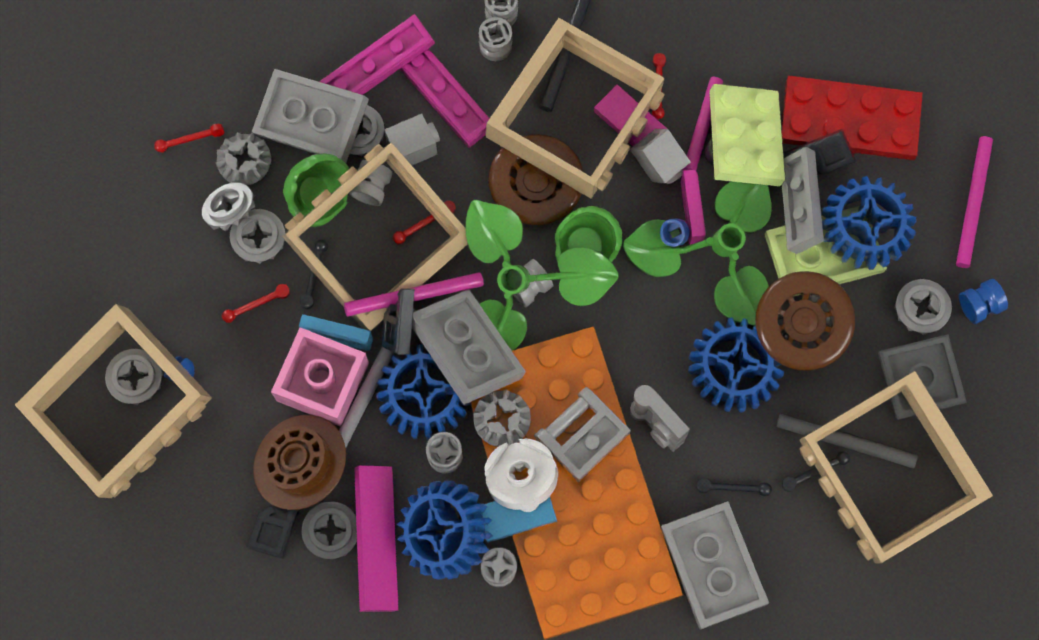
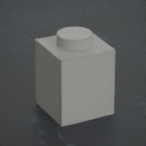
[384,114,440,166]
[630,129,691,184]

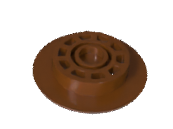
[488,134,583,225]
[755,271,855,371]
[253,415,346,510]

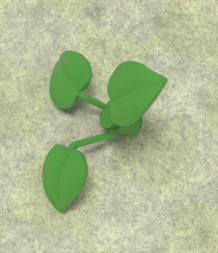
[623,181,772,326]
[466,200,619,351]

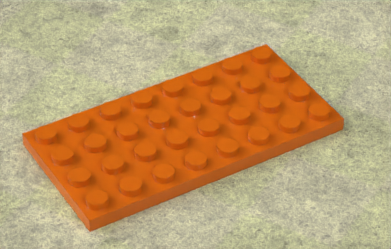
[471,326,683,640]

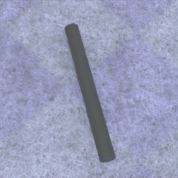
[776,414,918,469]

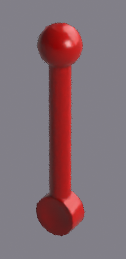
[652,53,666,120]
[154,124,224,153]
[393,201,456,244]
[222,284,290,323]

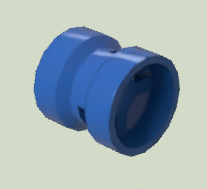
[959,279,1008,324]

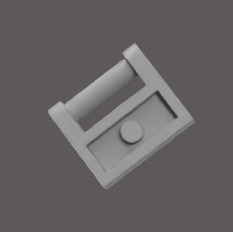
[630,385,690,452]
[534,387,631,482]

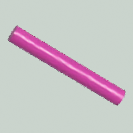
[683,77,723,171]

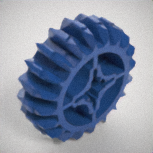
[821,176,916,270]
[688,317,784,413]
[376,344,471,440]
[396,481,493,580]

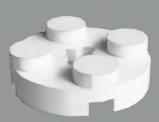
[485,438,558,512]

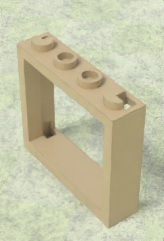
[486,18,665,199]
[282,142,468,331]
[15,304,212,498]
[799,371,993,563]

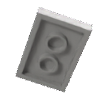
[252,69,369,163]
[412,289,526,405]
[661,501,769,630]

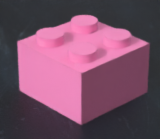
[271,327,369,427]

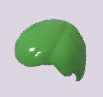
[283,153,349,227]
[555,206,622,262]

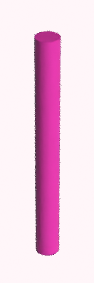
[956,136,993,268]
[344,272,484,317]

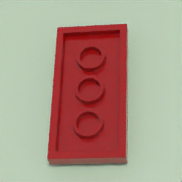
[781,76,923,160]

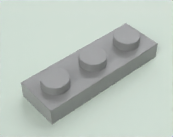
[782,147,824,254]

